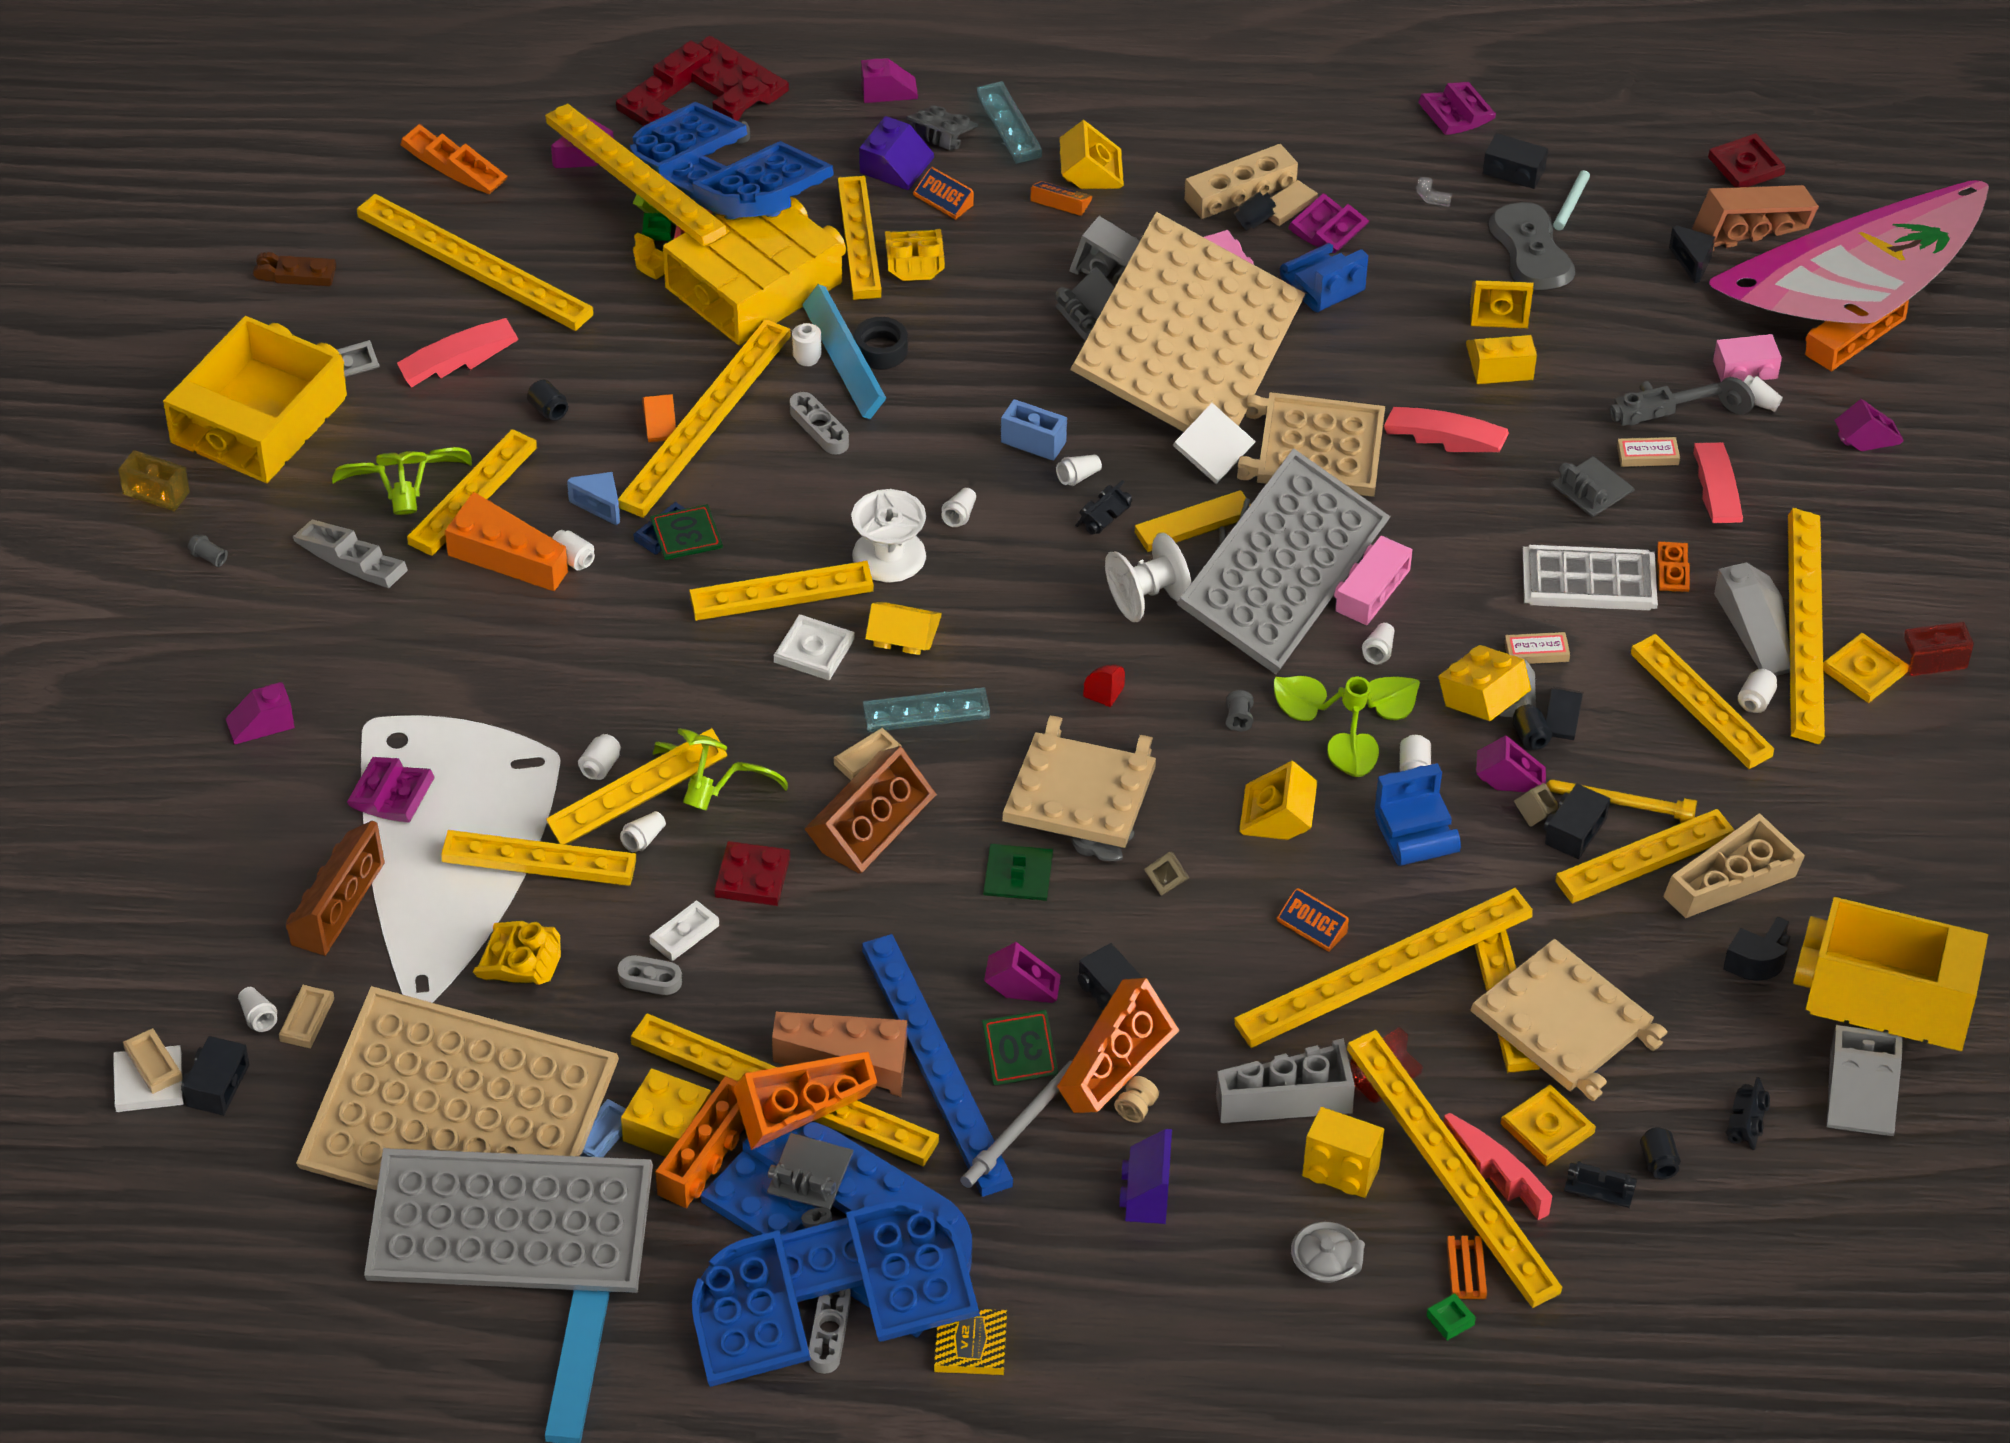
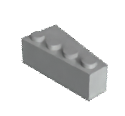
[1069,216,1140,286]
[1216,1038,1355,1123]

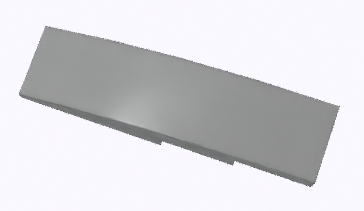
[293,519,408,588]

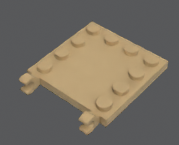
[1237,392,1385,497]
[1002,715,1156,848]
[1470,939,1667,1101]

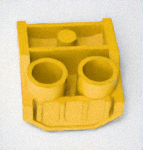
[885,229,945,281]
[473,921,561,985]

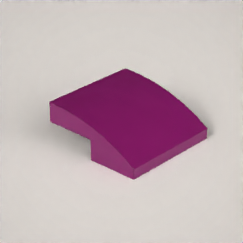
[1418,82,1496,135]
[1288,193,1369,253]
[347,757,435,823]

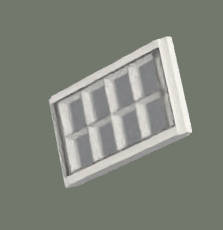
[1522,545,1658,610]

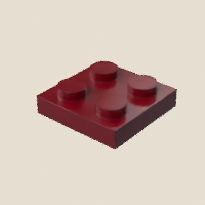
[1708,133,1786,188]
[715,841,790,906]

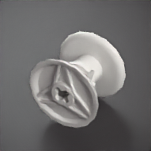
[851,489,926,583]
[1105,533,1191,622]

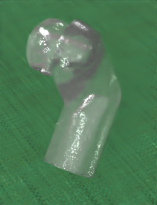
[1416,177,1452,207]

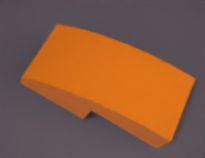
[1656,542,1690,592]

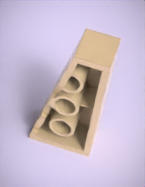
[1663,813,1805,918]

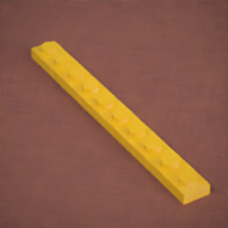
[545,103,727,246]
[357,194,594,331]
[618,319,790,518]
[1788,508,1825,744]
[1234,887,1533,1048]
[631,1013,939,1167]
[1347,1030,1563,1308]

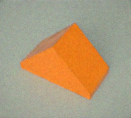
[642,394,676,442]

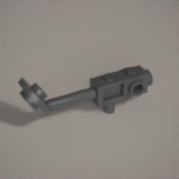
[1610,377,1755,426]

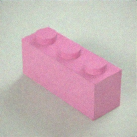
[1334,536,1413,625]

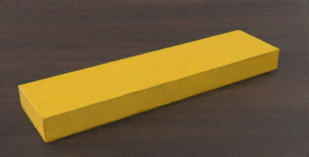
[1134,490,1251,552]

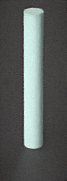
[1553,170,1590,230]

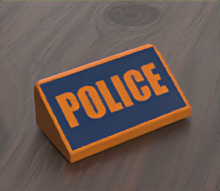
[913,167,974,220]
[1030,181,1092,216]
[1277,888,1349,952]

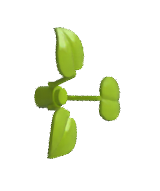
[332,447,472,515]
[1274,676,1420,777]
[653,728,788,811]

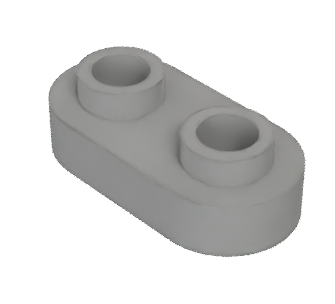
[618,955,682,995]

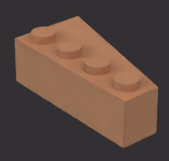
[1692,185,1819,251]
[772,1011,907,1097]

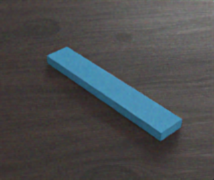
[802,284,886,419]
[545,1290,610,1443]

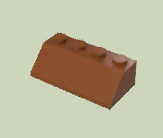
[804,746,937,874]
[286,821,385,956]

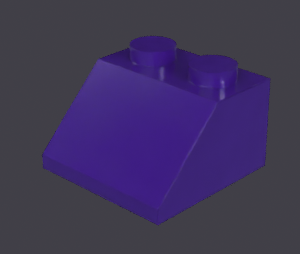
[859,116,934,190]
[1119,1129,1172,1224]

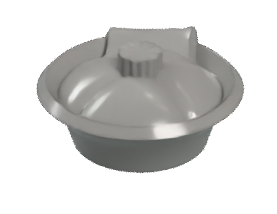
[1291,1221,1365,1283]

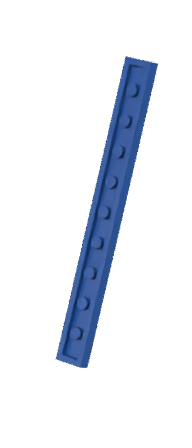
[862,934,1013,1197]

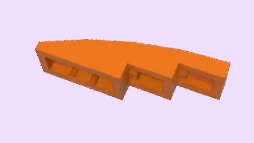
[400,124,508,194]

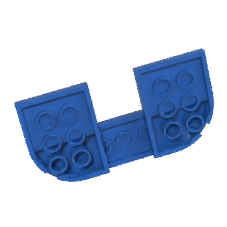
[630,102,834,219]
[701,1122,972,1338]
[692,1201,980,1387]

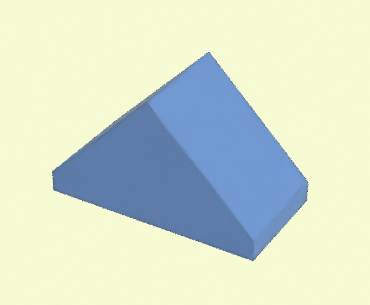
[567,472,620,526]

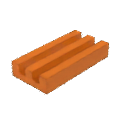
[1447,1236,1487,1299]

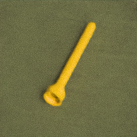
[1546,780,1697,823]

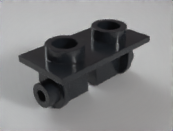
[1075,480,1132,534]
[1726,1077,1770,1150]
[1564,1160,1637,1208]

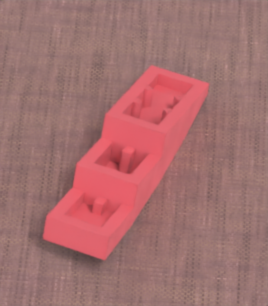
[397,318,519,388]
[1384,407,1509,452]
[1693,442,1743,523]
[1443,1113,1552,1220]

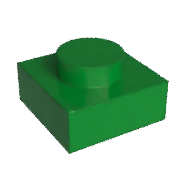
[642,213,672,241]
[1426,1293,1476,1341]

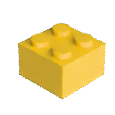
[1438,645,1531,721]
[621,1068,711,1157]
[1302,1107,1384,1198]

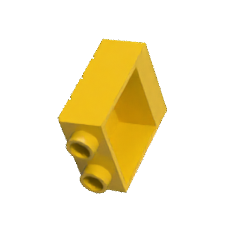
[663,197,846,346]
[163,316,347,483]
[1793,897,1988,1052]

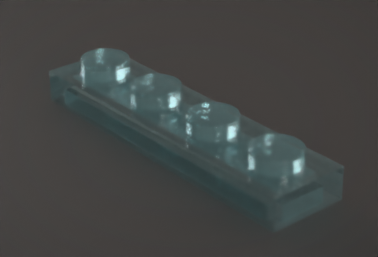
[977,81,1042,164]
[863,687,990,732]

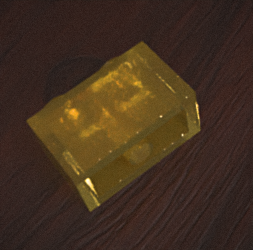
[118,450,190,511]

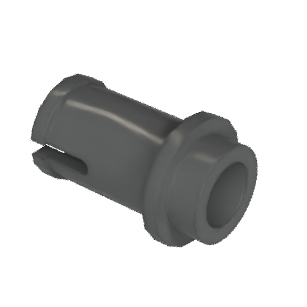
[188,534,228,567]

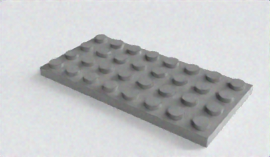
[1177,448,1391,674]
[364,1148,653,1293]

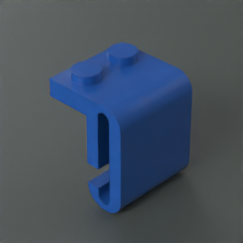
[1280,243,1368,312]
[1375,763,1461,866]

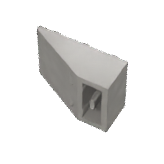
[1827,1025,1902,1136]

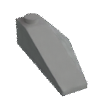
[1714,562,1790,676]

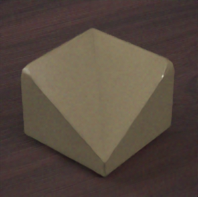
[1514,783,1559,826]
[1144,852,1189,896]

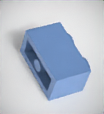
[1001,399,1067,461]

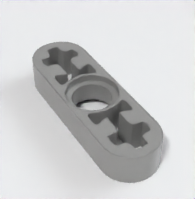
[790,392,849,454]
[809,1289,851,1374]

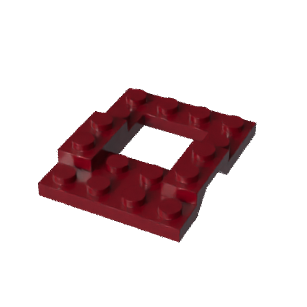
[616,35,789,126]

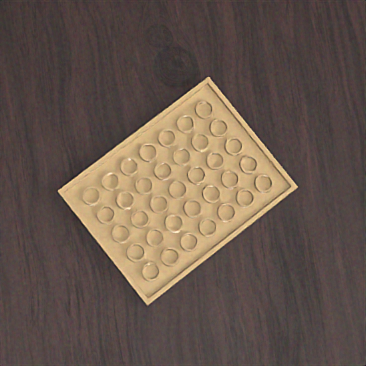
[1070,212,1306,432]
[296,986,619,1190]

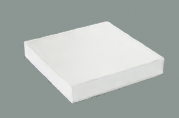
[1173,403,1256,484]
[774,614,855,680]
[114,1045,184,1112]

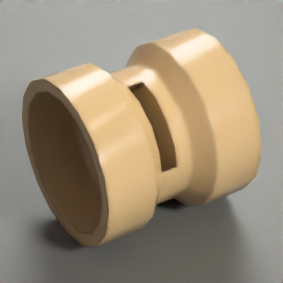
[1114,1076,1159,1123]

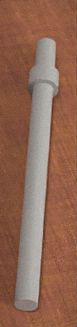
[960,1061,1072,1188]

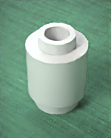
[792,323,821,366]
[552,530,595,570]
[1738,669,1777,713]
[578,734,621,780]
[1400,735,1431,772]

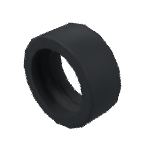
[854,317,908,369]

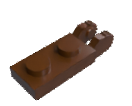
[253,252,336,286]

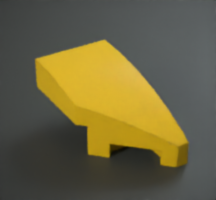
[633,233,665,280]

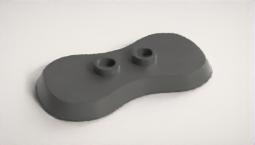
[1488,202,1575,290]

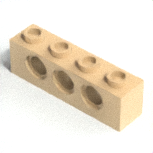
[1184,143,1298,219]

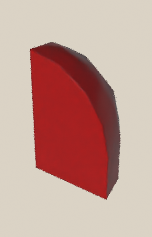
[1083,664,1125,707]

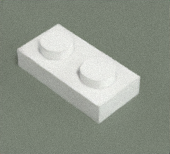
[649,900,719,961]

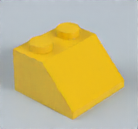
[1060,120,1124,189]
[1470,280,1533,328]
[1466,335,1537,384]
[865,602,942,655]
[1239,760,1317,840]

